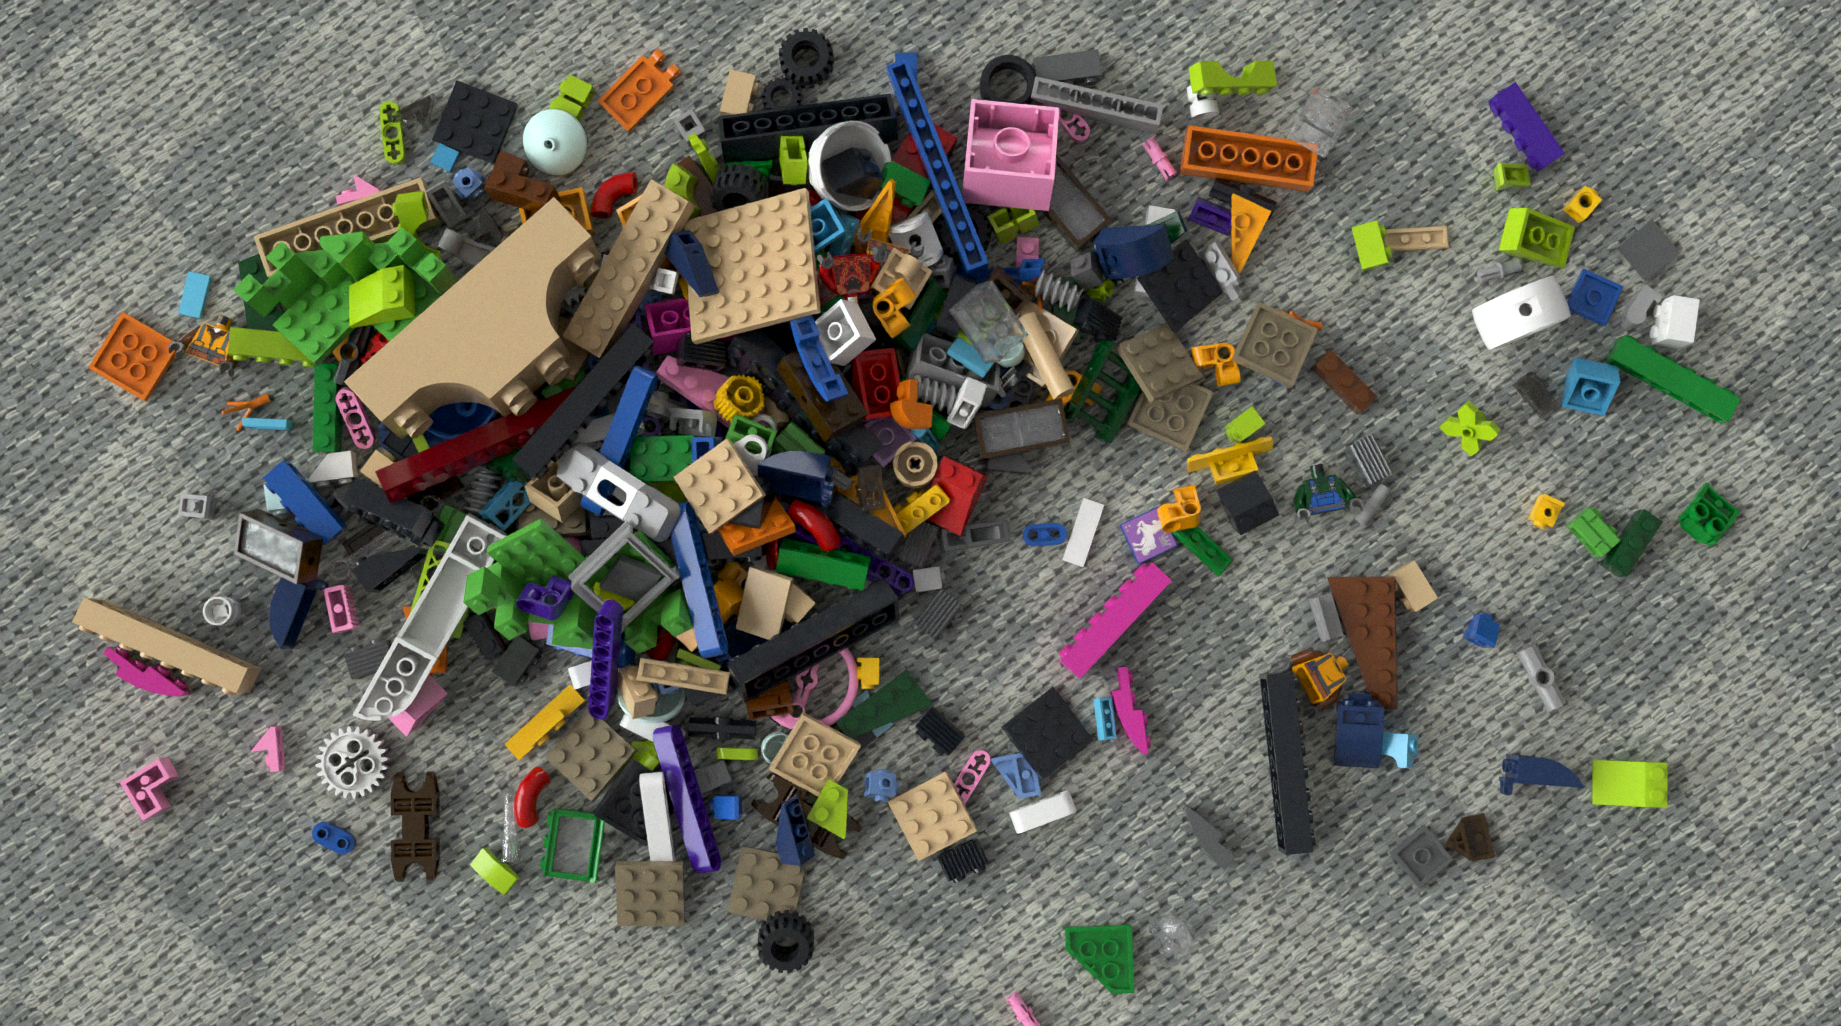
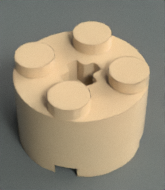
[893,442,938,489]

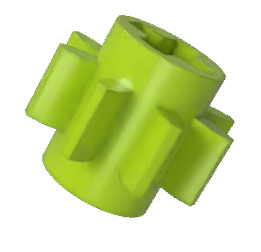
[1086,274,1113,302]

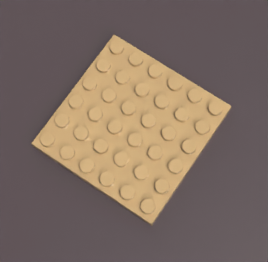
[683,188,821,344]

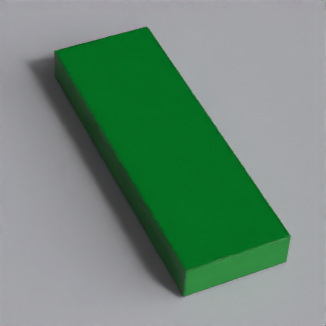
[1172,526,1233,577]

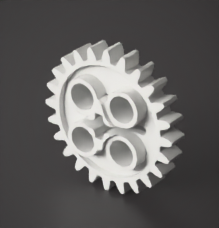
[315,726,390,799]

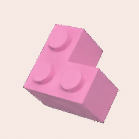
[389,675,448,737]
[120,757,179,821]

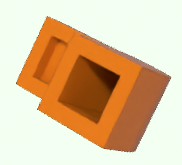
[890,379,932,430]

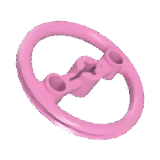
[771,648,859,729]

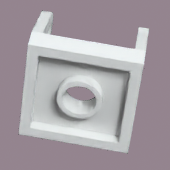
[889,211,944,267]
[733,414,777,476]

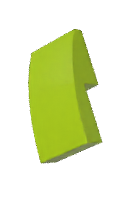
[470,848,520,895]

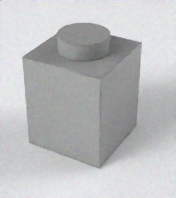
[912,567,946,593]

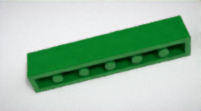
[1606,335,1741,424]

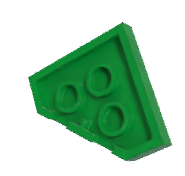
[1064,924,1134,994]

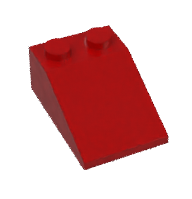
[851,348,900,422]
[927,456,989,536]

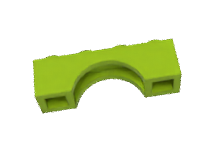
[1189,61,1277,96]
[393,191,443,262]

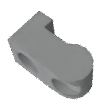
[1621,284,1663,327]

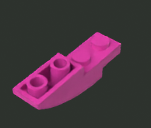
[103,646,191,696]
[1111,666,1151,754]

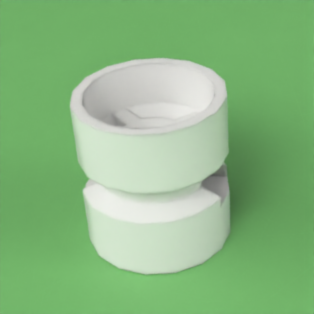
[1187,86,1219,120]
[203,597,241,626]

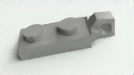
[1199,240,1244,301]

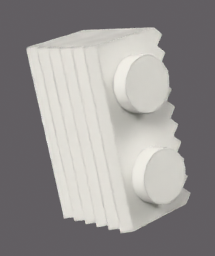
[947,377,987,429]

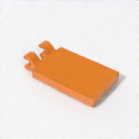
[598,48,682,132]

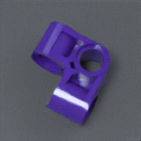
[516,575,574,620]

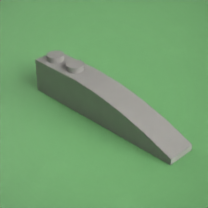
[1031,77,1164,134]

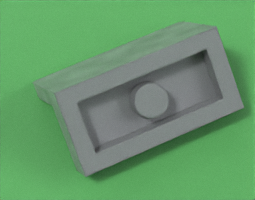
[1309,593,1344,641]

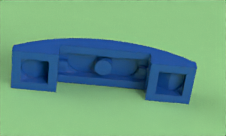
[957,258,1045,286]
[790,315,848,402]

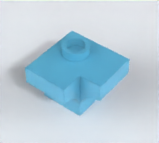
[1381,732,1419,768]

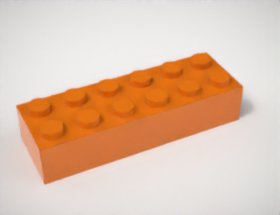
[1180,125,1319,192]

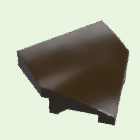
[1445,812,1495,861]

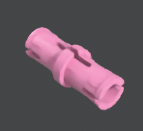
[1142,137,1177,181]
[1006,992,1041,1026]

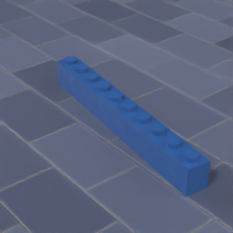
[886,58,988,275]

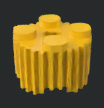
[713,375,765,423]

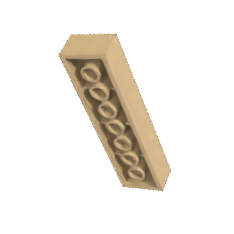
[254,177,441,278]
[563,179,696,358]
[72,597,261,696]

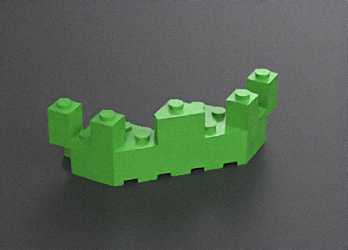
[233,227,459,367]
[463,519,693,654]

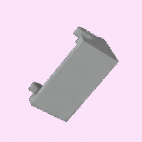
[670,408,718,437]

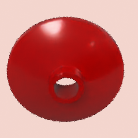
[765,539,783,570]

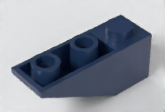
[665,230,719,297]
[776,795,815,866]

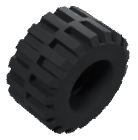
[779,28,834,88]
[710,163,770,212]
[936,204,992,262]
[757,910,814,973]

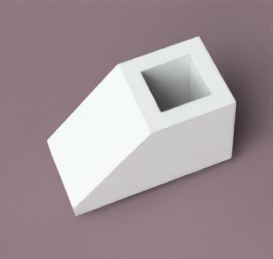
[309,451,359,487]

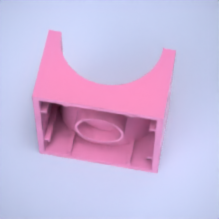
[962,99,1059,211]

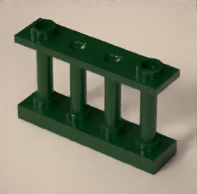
[1064,340,1140,444]

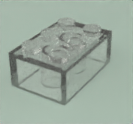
[1287,86,1353,158]
[949,280,1029,364]

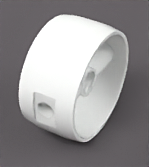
[1472,276,1571,351]

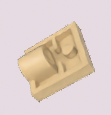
[870,248,932,310]

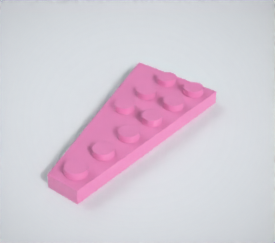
[655,356,780,432]

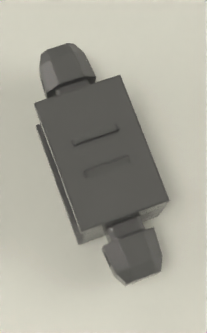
[695,759,744,794]

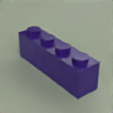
[1488,82,1565,172]

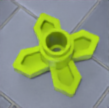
[1439,401,1501,456]

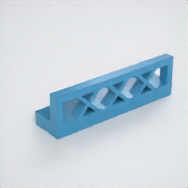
[479,479,531,531]

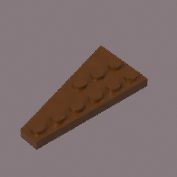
[1327,576,1398,710]

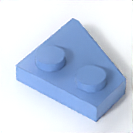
[991,753,1041,799]

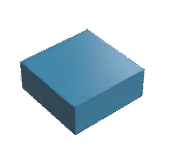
[430,143,460,173]

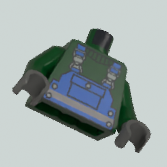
[1293,464,1364,523]

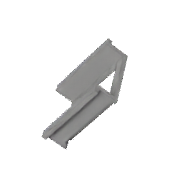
[568,520,680,633]

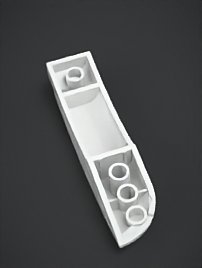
[353,513,507,721]

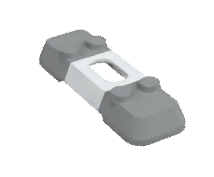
[557,442,681,542]

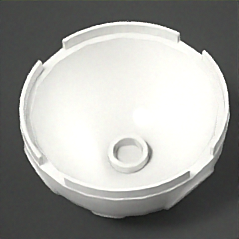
[807,121,891,211]

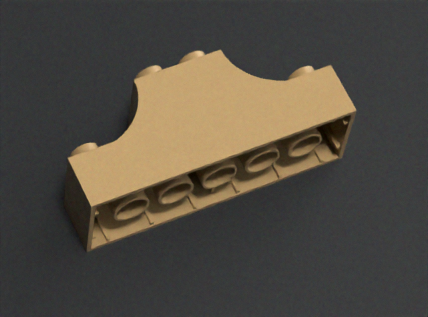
[344,197,602,439]

